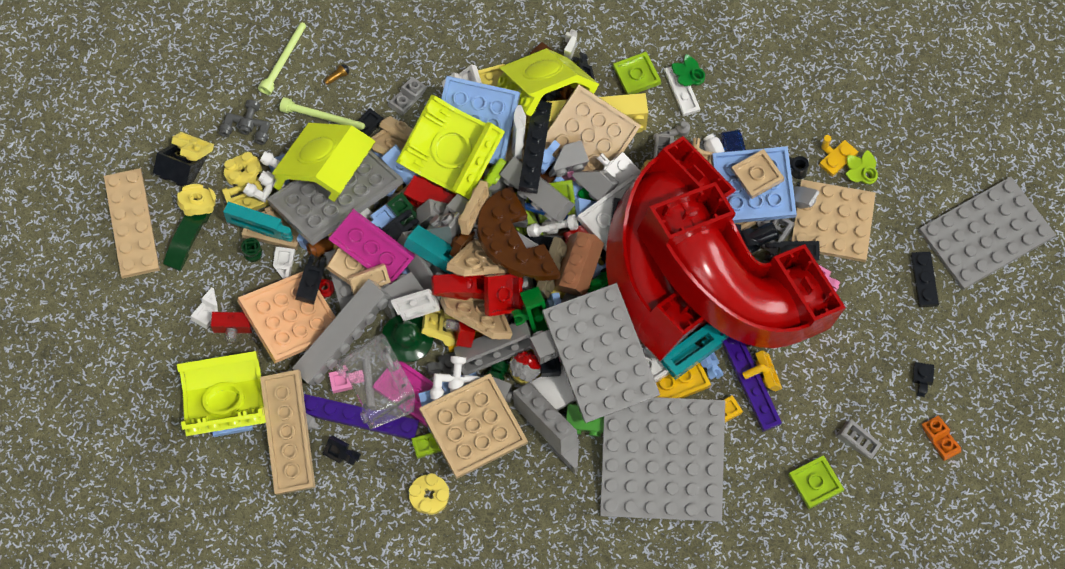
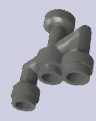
[219,100,271,145]

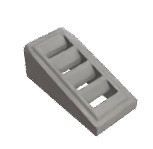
[653,134,674,159]
[760,218,795,255]
[836,419,882,460]

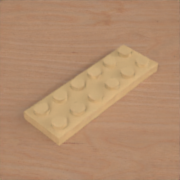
[104,168,160,279]
[260,370,316,495]

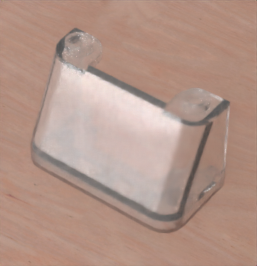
[335,333,415,430]

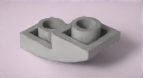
[388,77,427,116]
[793,186,820,209]

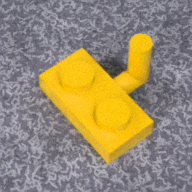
[819,135,858,177]
[743,350,782,391]

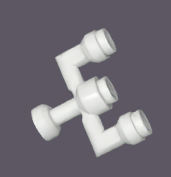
[243,151,289,203]
[527,214,579,237]
[430,356,480,400]

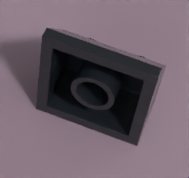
[153,144,207,186]

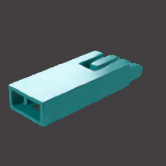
[223,201,293,242]
[404,225,454,274]
[660,324,729,380]

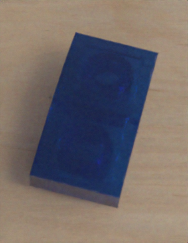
[721,130,746,152]

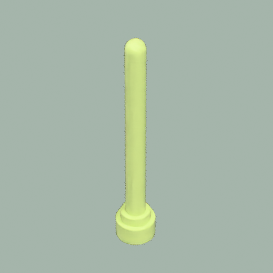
[258,22,306,95]
[280,97,365,130]

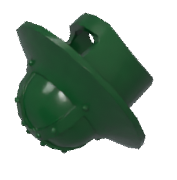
[381,315,434,363]

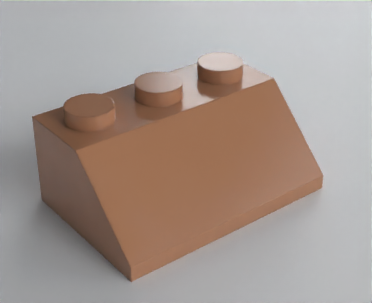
[554,231,604,296]

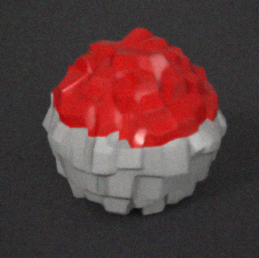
[510,351,541,382]

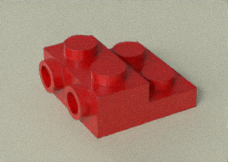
[484,273,523,316]

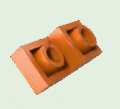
[922,415,961,461]

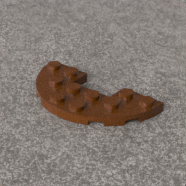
[477,186,561,281]

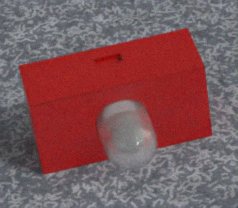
[211,312,253,343]
[444,319,475,348]

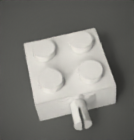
[597,152,641,188]

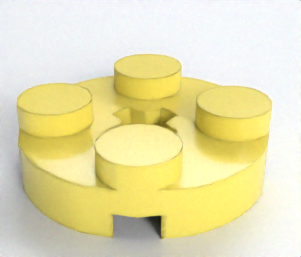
[224,152,262,187]
[177,184,216,216]
[409,473,449,515]

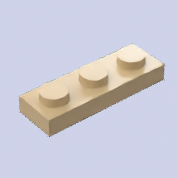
[458,180,490,235]

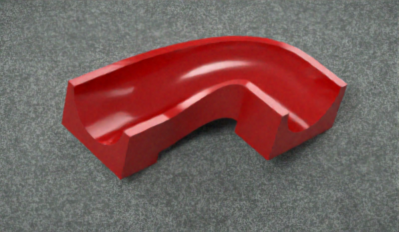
[606,136,736,361]
[637,182,846,348]

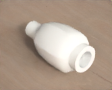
[703,134,725,153]

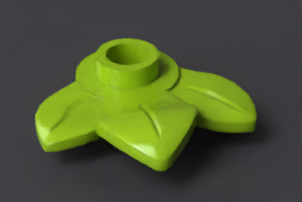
[846,150,878,185]

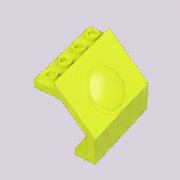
[497,48,599,116]
[396,94,505,199]
[271,123,375,202]
[177,351,266,436]

